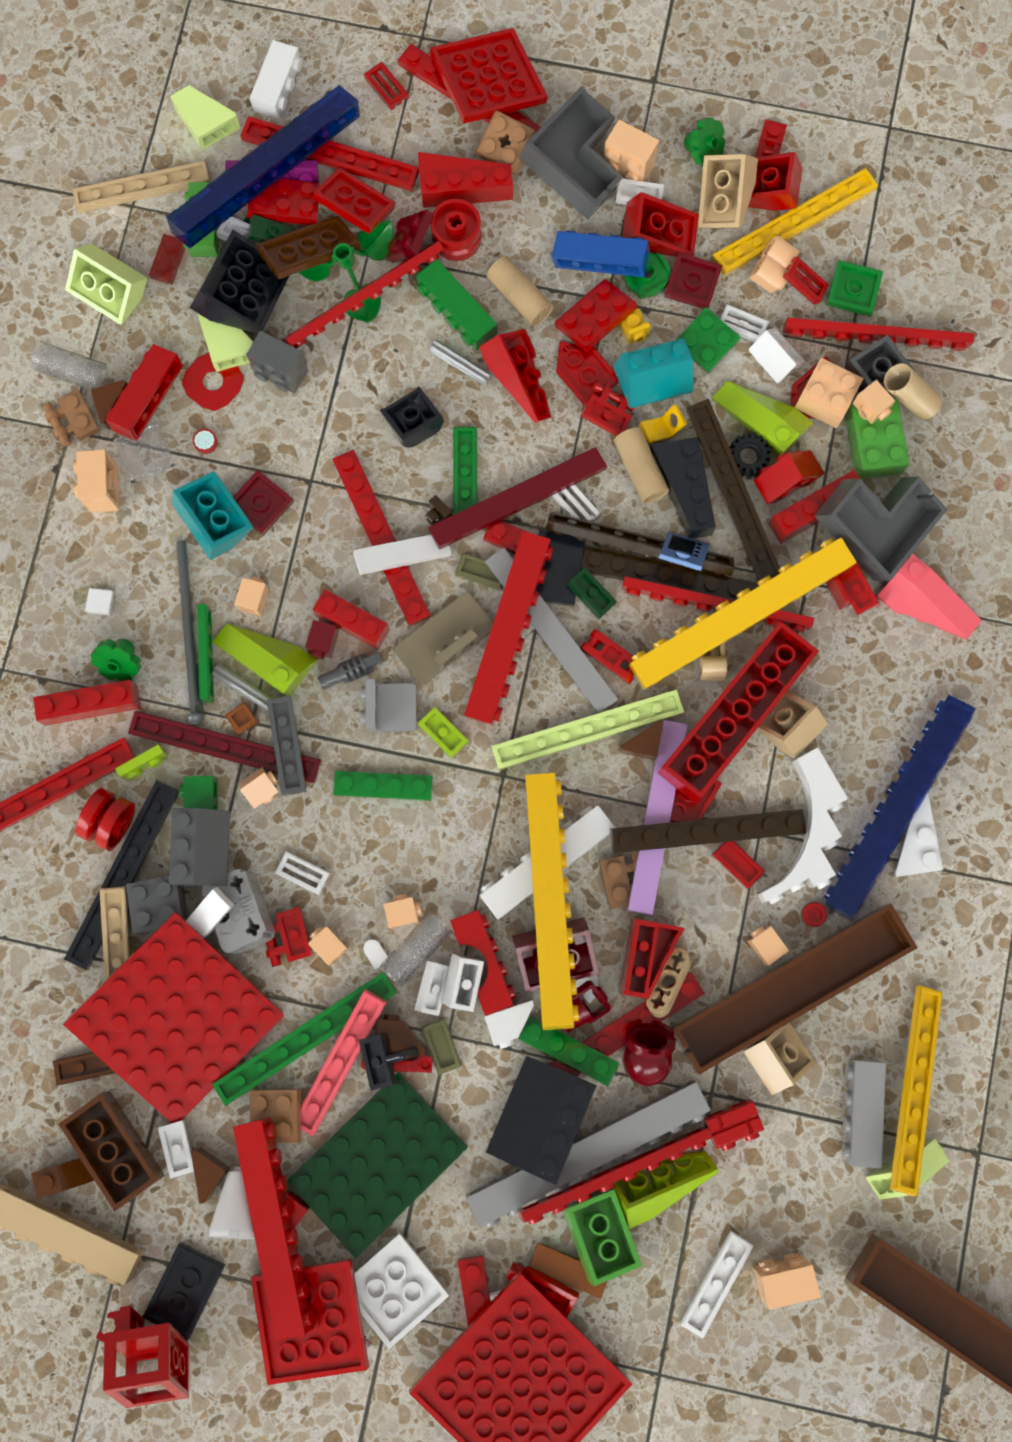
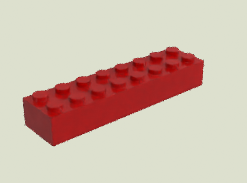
[658,621,819,804]

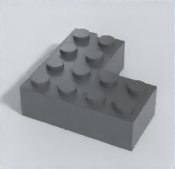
[519,87,623,220]
[814,476,948,581]

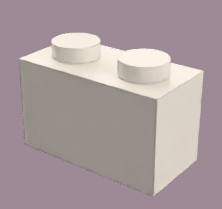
[441,953,484,1012]

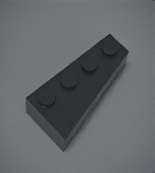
[651,437,716,539]

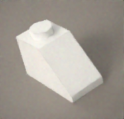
[484,1000,534,1049]

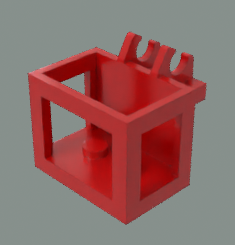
[96,1306,189,1408]

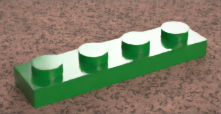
[333,771,433,801]
[518,1016,620,1087]

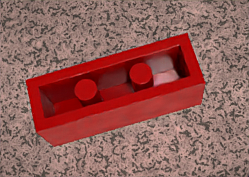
[312,589,390,650]

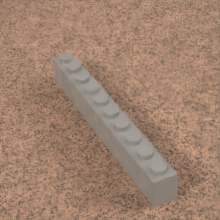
[466,1080,711,1228]

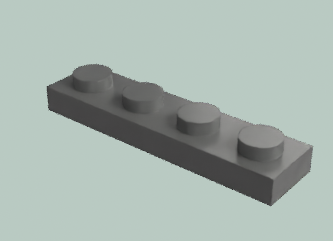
[267,696,307,796]

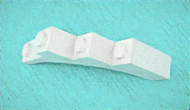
[757,747,848,904]

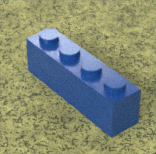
[552,230,650,277]

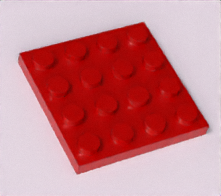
[430,28,548,124]
[251,1259,370,1385]

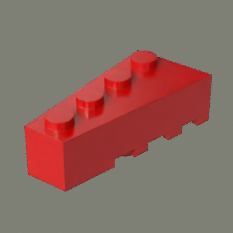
[418,152,513,208]

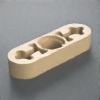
[646,948,691,1018]

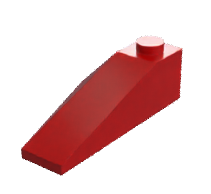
[479,329,551,423]

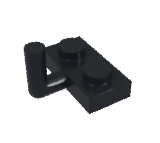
[359,1033,419,1091]

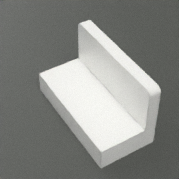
[749,328,806,383]

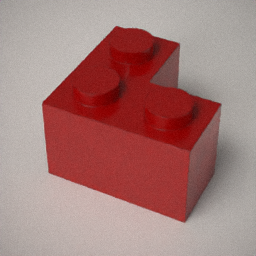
[753,449,825,504]

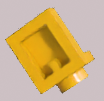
[619,308,651,344]

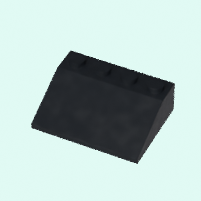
[189,230,289,334]
[486,1056,597,1185]

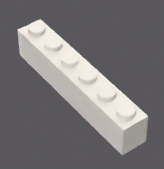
[480,805,615,920]

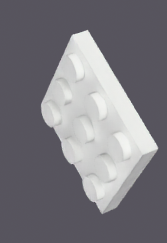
[354,1232,450,1349]

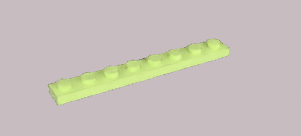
[491,690,684,770]

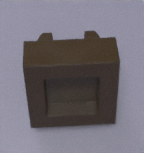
[425,495,452,525]

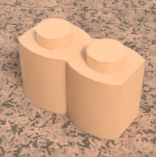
[749,235,799,293]

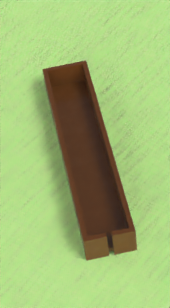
[671,904,918,1075]
[845,1233,1012,1394]

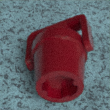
[564,980,611,1033]

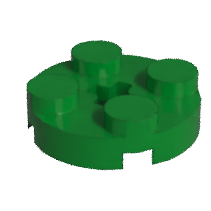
[624,252,670,299]

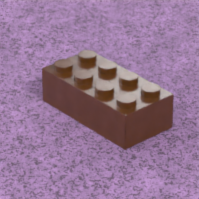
[58,1091,165,1212]

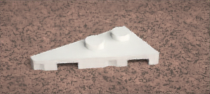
[893,785,943,877]

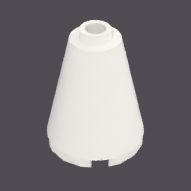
[209,1167,255,1240]

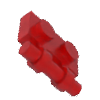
[580,381,635,436]
[265,907,313,967]

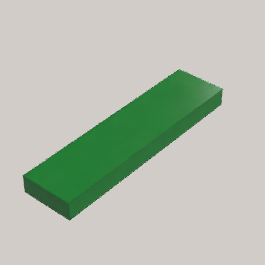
[453,427,477,515]
[197,604,214,703]

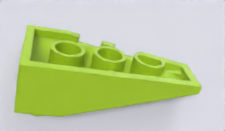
[712,380,813,456]
[212,623,317,697]
[613,1151,719,1229]

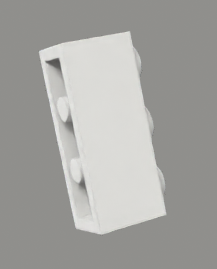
[250,40,303,119]

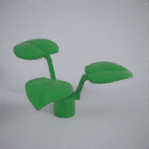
[299,221,394,323]

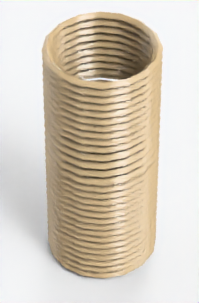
[487,256,553,326]
[883,363,942,419]
[614,427,669,503]

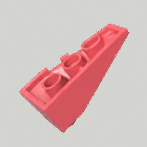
[876,554,982,639]

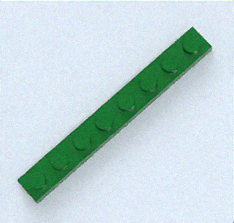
[212,972,397,1106]

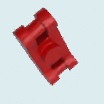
[580,629,634,685]

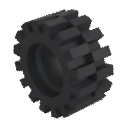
[729,433,772,479]

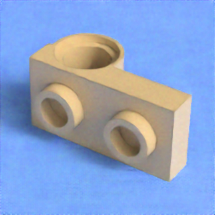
[700,642,727,681]

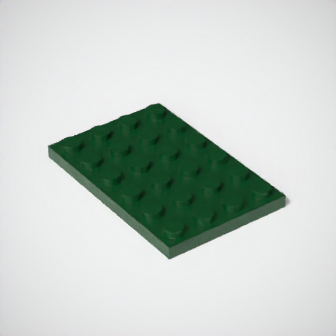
[287,1072,468,1258]

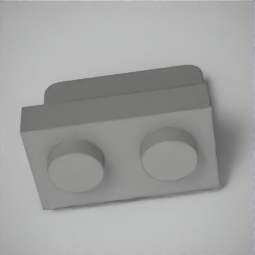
[361,679,417,732]

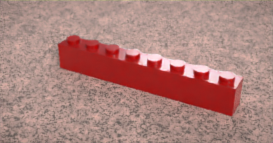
[464,531,554,726]
[233,1117,314,1341]

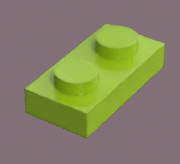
[417,707,469,759]
[115,744,168,781]

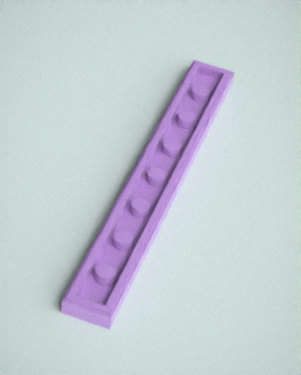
[627,720,687,916]

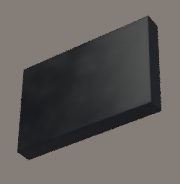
[537,529,585,607]
[142,1242,226,1341]

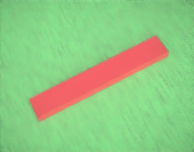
[301,989,388,1136]

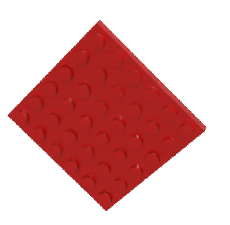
[63,911,284,1123]
[409,1271,632,1442]

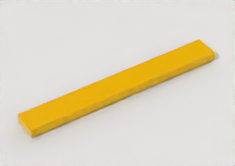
[712,168,878,276]
[890,985,943,1196]

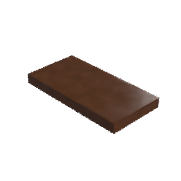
[256,215,361,280]

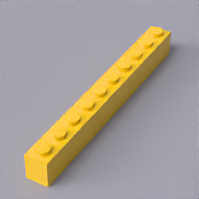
[629,538,857,690]
[525,773,579,1030]

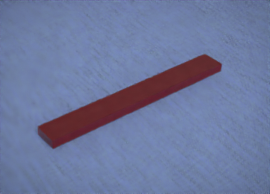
[428,447,607,550]
[128,711,322,784]

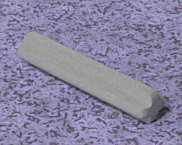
[430,340,491,386]
[212,664,273,711]

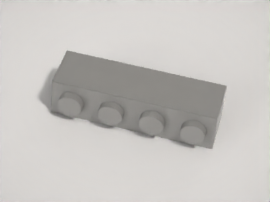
[842,1059,886,1169]

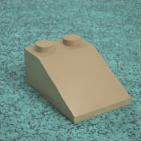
[698,154,758,228]

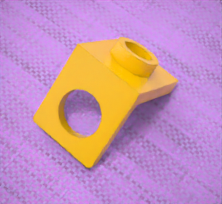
[639,404,687,444]

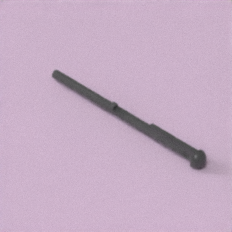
[176,540,205,724]

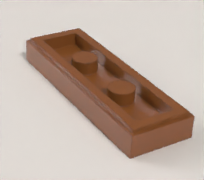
[529,1242,607,1299]

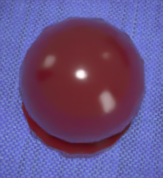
[622,1020,676,1087]

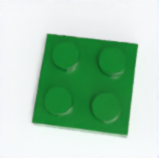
[826,260,883,317]
[676,307,741,374]

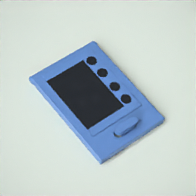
[659,531,710,571]

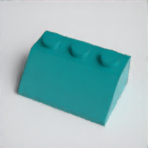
[613,338,693,409]
[172,471,253,560]

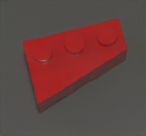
[619,919,685,999]

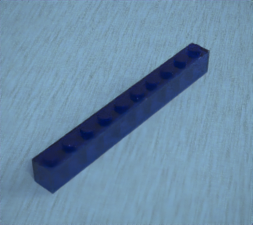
[166,85,360,249]
[824,695,976,922]

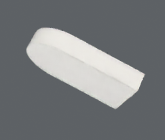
[363,939,390,970]

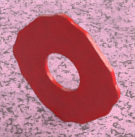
[182,352,244,411]

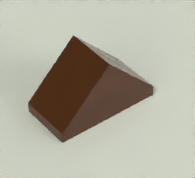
[91,380,128,430]
[618,720,664,761]
[191,1148,230,1204]

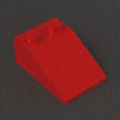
[748,152,803,211]
[622,192,699,257]

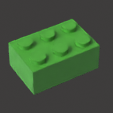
[845,398,910,479]
[563,1188,642,1286]

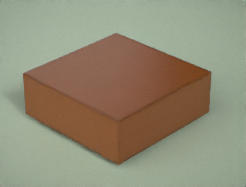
[225,702,259,736]

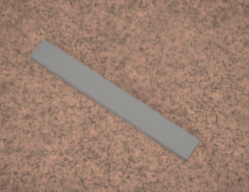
[485,547,618,713]

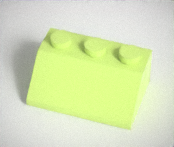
[65,243,148,325]

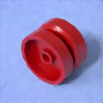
[430,199,482,261]
[75,787,135,851]

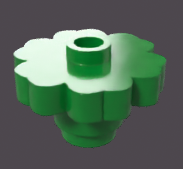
[684,117,725,167]
[90,638,141,682]

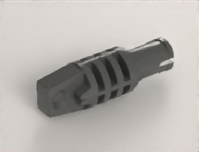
[317,652,383,690]

